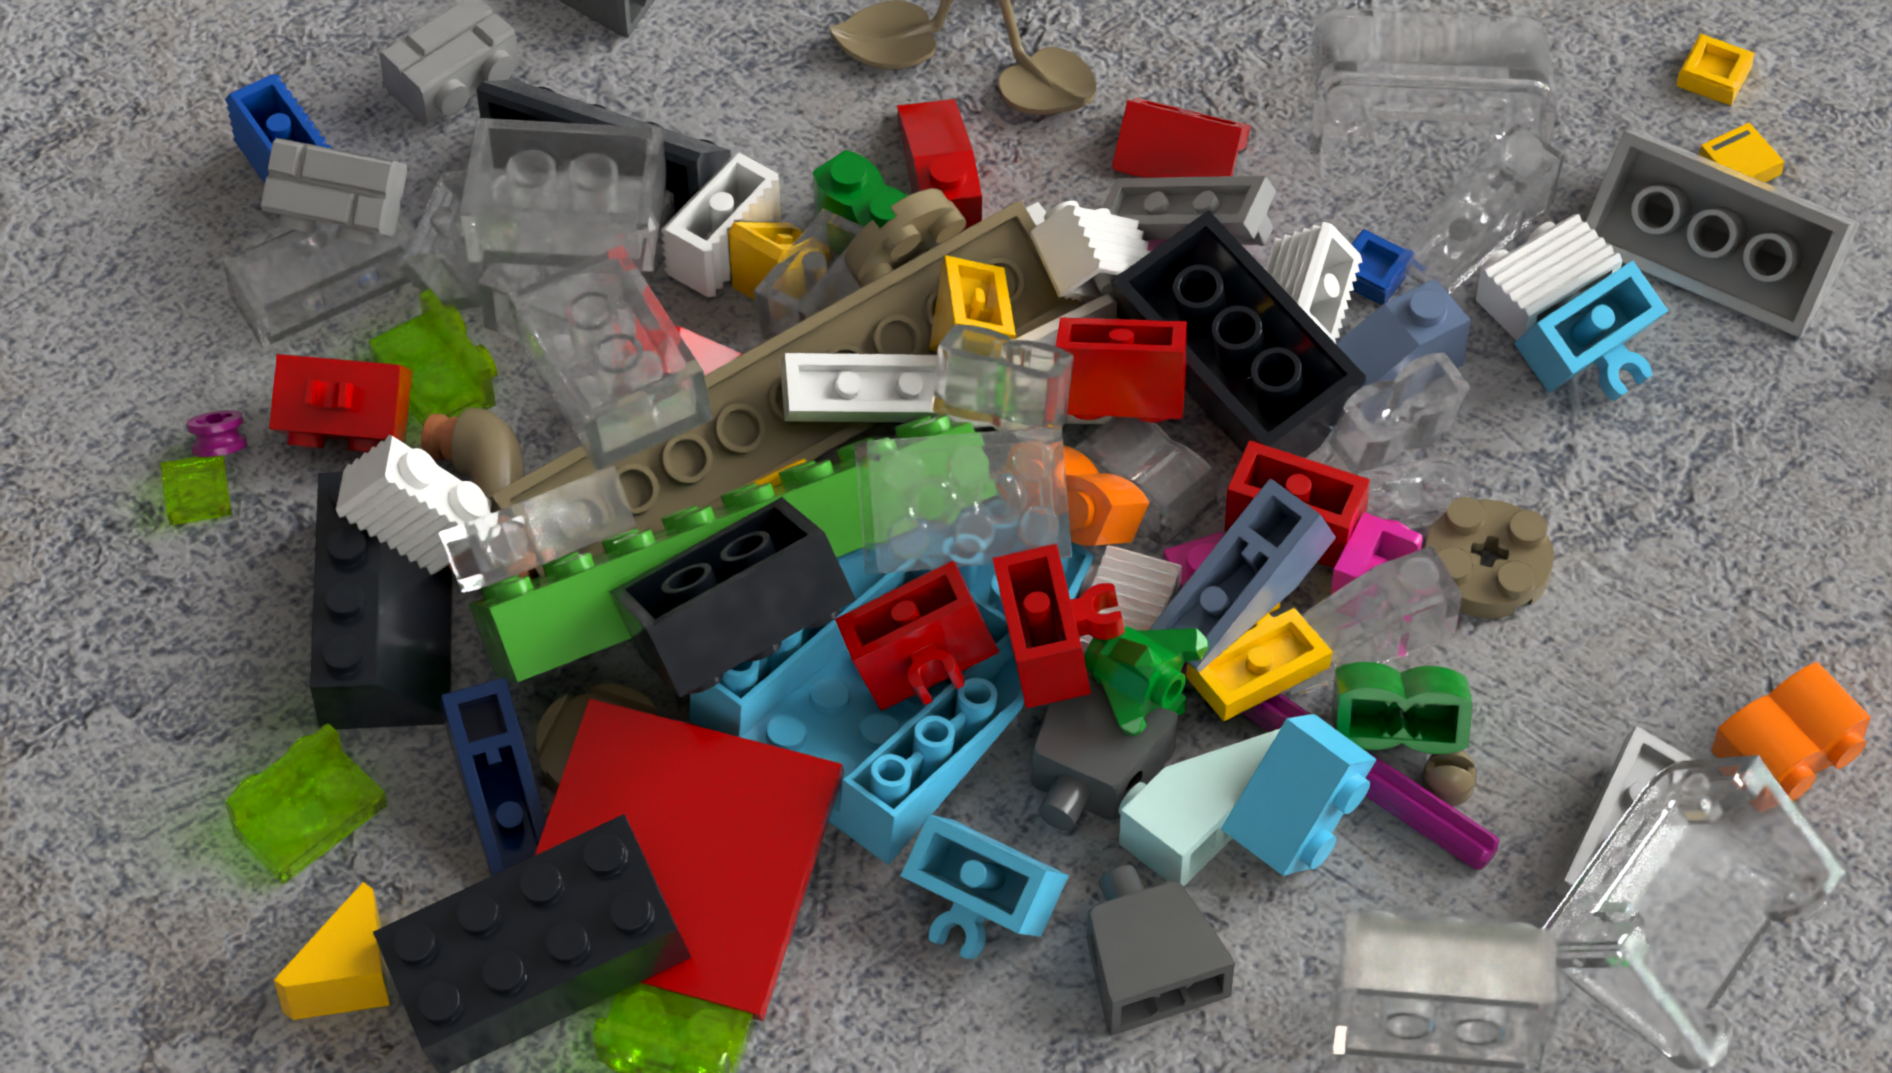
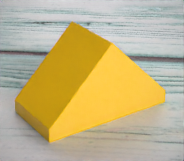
[728,222,837,315]
[929,255,1016,356]
[274,882,390,1020]

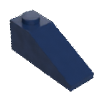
[439,677,546,876]

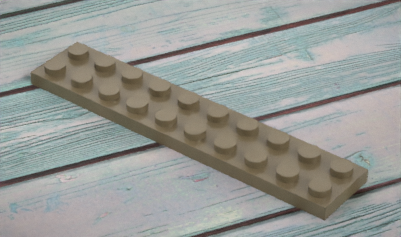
[489,199,1083,578]

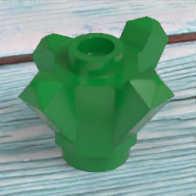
[1084,626,1209,736]

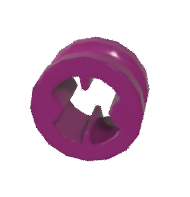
[186,410,247,457]

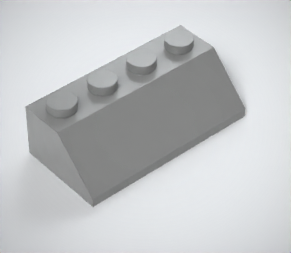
[1585,130,1860,338]

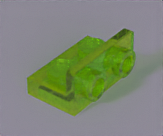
[368,288,498,426]
[225,724,387,885]
[593,983,754,1073]

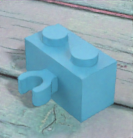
[1514,260,1668,401]
[1221,714,1377,876]
[900,814,1069,960]

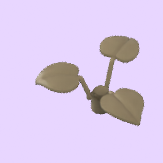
[830,0,1097,115]

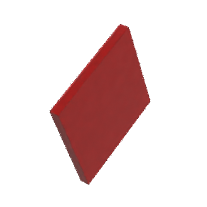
[534,698,845,1021]

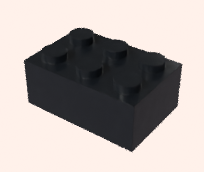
[609,497,856,697]

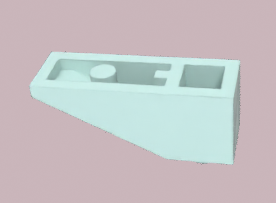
[1119,728,1281,887]

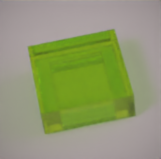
[160,455,233,525]

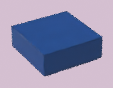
[1351,229,1416,305]

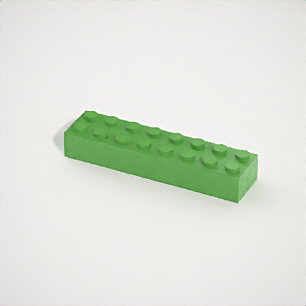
[469,415,997,683]

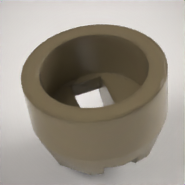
[1422,750,1477,806]

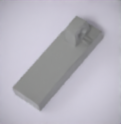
[1102,176,1276,246]

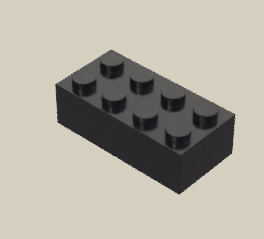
[373,814,692,1073]

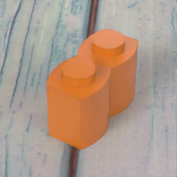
[995,444,1149,546]
[1711,662,1871,807]

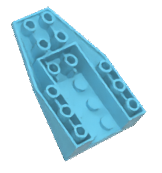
[689,488,1095,865]

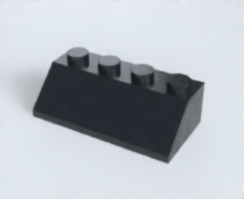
[476,79,731,227]
[1111,210,1366,458]
[310,472,453,730]

